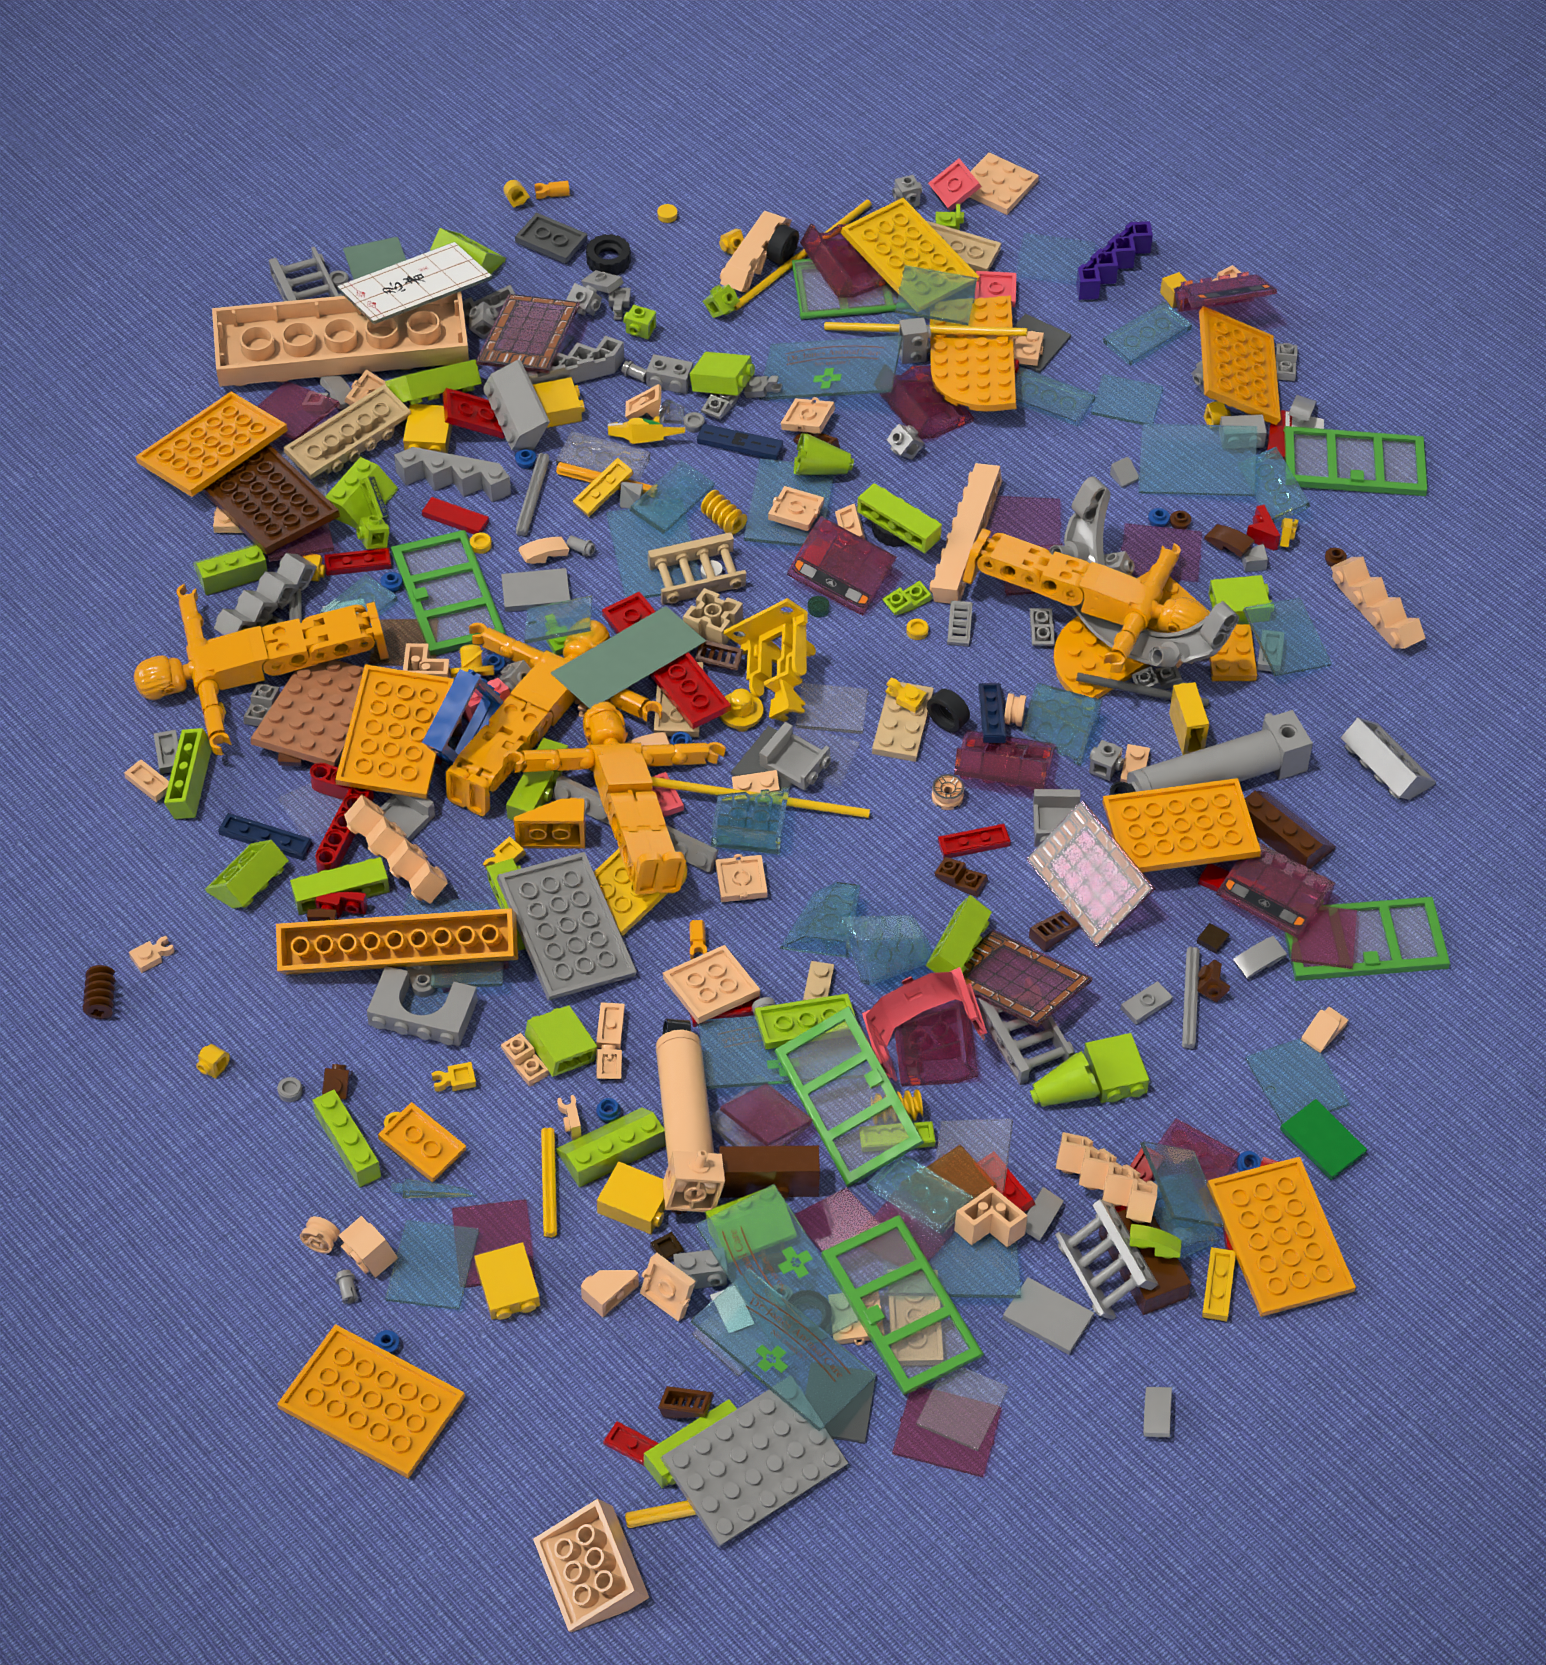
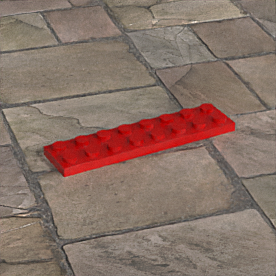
[602,591,731,729]

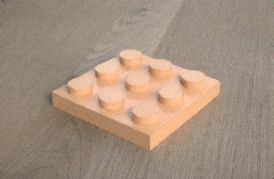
[969,153,1039,215]
[663,945,760,1024]

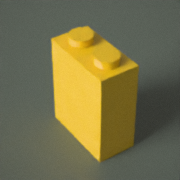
[533,377,585,428]
[403,404,453,453]
[1169,682,1209,755]
[597,1161,665,1234]
[474,1242,540,1320]

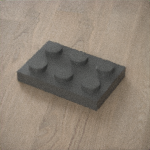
[515,213,588,264]

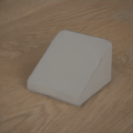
[1110,457,1140,488]

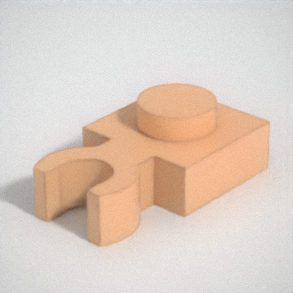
[129,936,175,973]

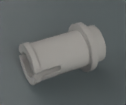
[621,361,647,382]
[566,535,595,557]
[335,1270,359,1304]

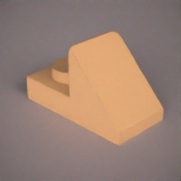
[625,384,661,420]
[1301,1007,1348,1053]

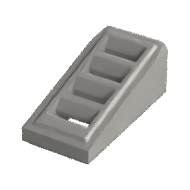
[947,601,973,646]

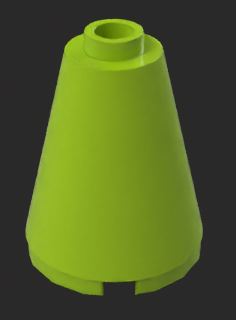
[793,433,854,475]
[1030,1051,1100,1107]

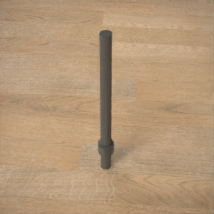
[1076,672,1209,708]

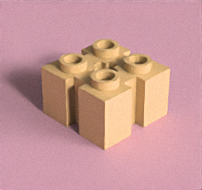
[683,588,743,645]

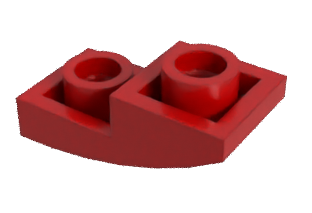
[315,892,368,918]

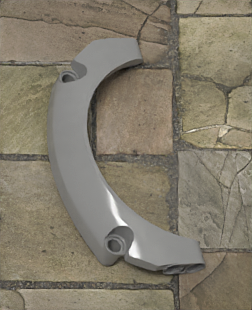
[1049,476,1239,667]

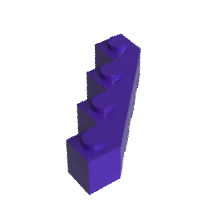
[1076,221,1153,300]

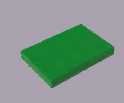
[1280,1099,1367,1180]

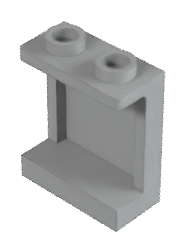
[759,722,831,791]
[1033,789,1082,848]
[381,794,435,842]

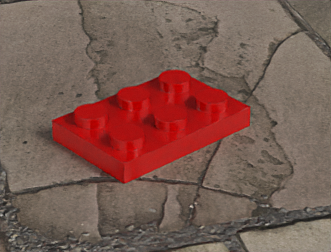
[443,388,505,439]

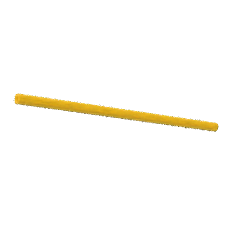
[734,199,872,311]
[824,322,1028,336]
[651,777,870,818]

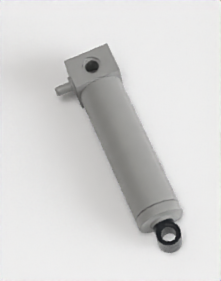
[1109,710,1313,795]

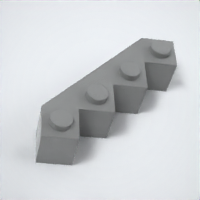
[524,336,624,385]
[394,447,511,502]
[214,553,317,635]

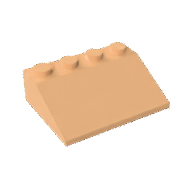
[533,1499,649,1632]

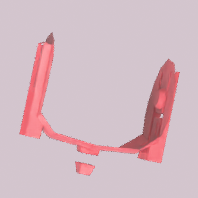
[862,967,987,1081]

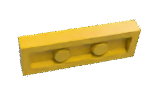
[573,458,634,517]
[1202,1247,1236,1321]

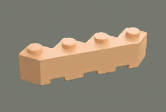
[720,211,792,293]
[1331,557,1426,649]
[344,795,448,904]
[1056,1132,1158,1223]

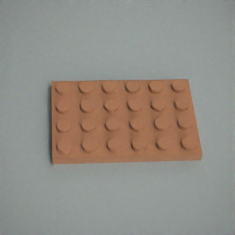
[251,660,364,767]

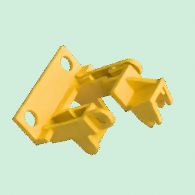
[724,598,816,722]

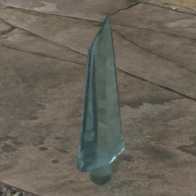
[391,1178,476,1199]

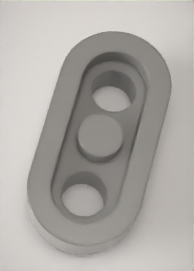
[406,965,436,997]

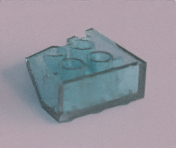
[1023,682,1102,767]
[711,787,789,855]
[780,882,860,958]
[840,915,932,986]

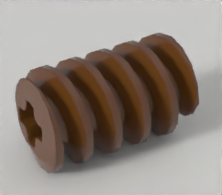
[82,965,116,1019]

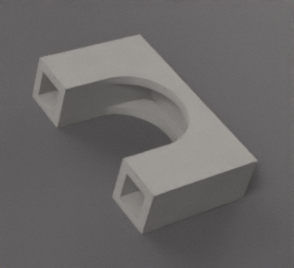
[367,966,478,1046]

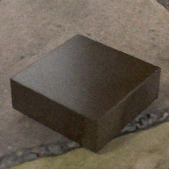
[1197,923,1230,954]
[650,1232,684,1262]

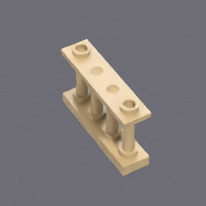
[648,532,746,605]

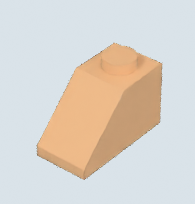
[581,1270,639,1317]

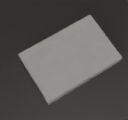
[501,568,571,612]
[1003,1277,1094,1355]

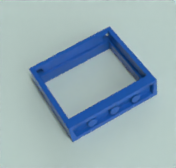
[422,669,504,766]

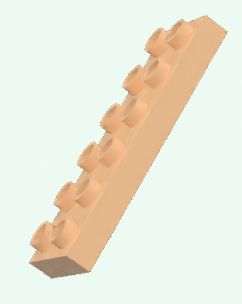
[212,288,469,387]

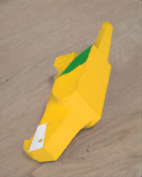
[608,416,685,444]

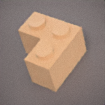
[403,643,451,678]
[954,1187,1028,1247]
[338,1216,398,1278]

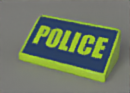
[360,476,388,518]

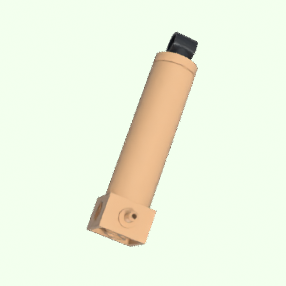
[656,1018,725,1212]

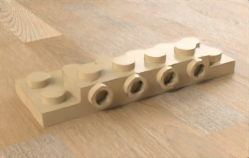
[284,384,411,479]

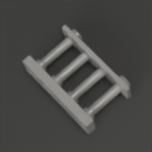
[269,247,342,301]
[978,979,1074,1085]
[1055,1199,1159,1320]

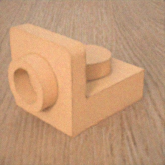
[596,1045,622,1079]

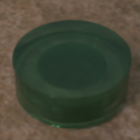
[807,596,829,617]

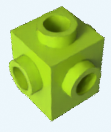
[702,284,740,318]
[623,305,657,339]
[356,515,389,549]

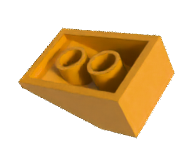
[514,798,586,849]

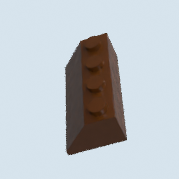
[1245,791,1336,874]

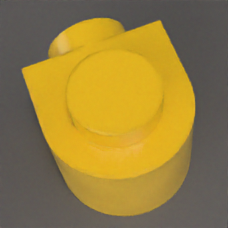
[503,180,530,208]
[719,229,744,254]
[1204,401,1231,429]
[303,554,325,582]
[196,1044,230,1079]

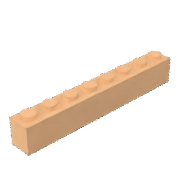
[930,463,1002,604]

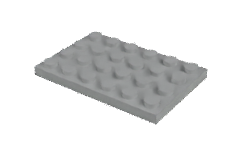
[497,852,637,1001]
[661,1376,848,1548]

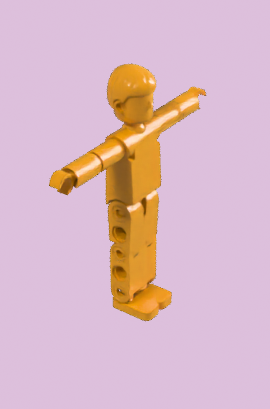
[963,528,1209,673]
[134,584,389,755]
[446,620,662,816]
[502,702,726,894]

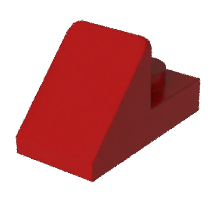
[1246,505,1280,551]

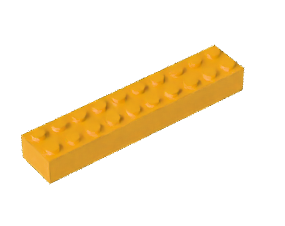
[276,908,518,975]

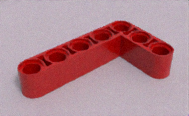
[310,763,374,873]

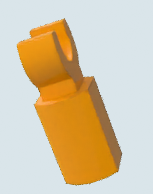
[534,181,570,199]
[689,920,707,960]

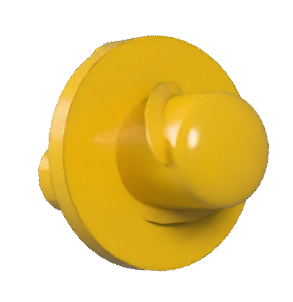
[449,644,494,678]
[719,688,763,732]

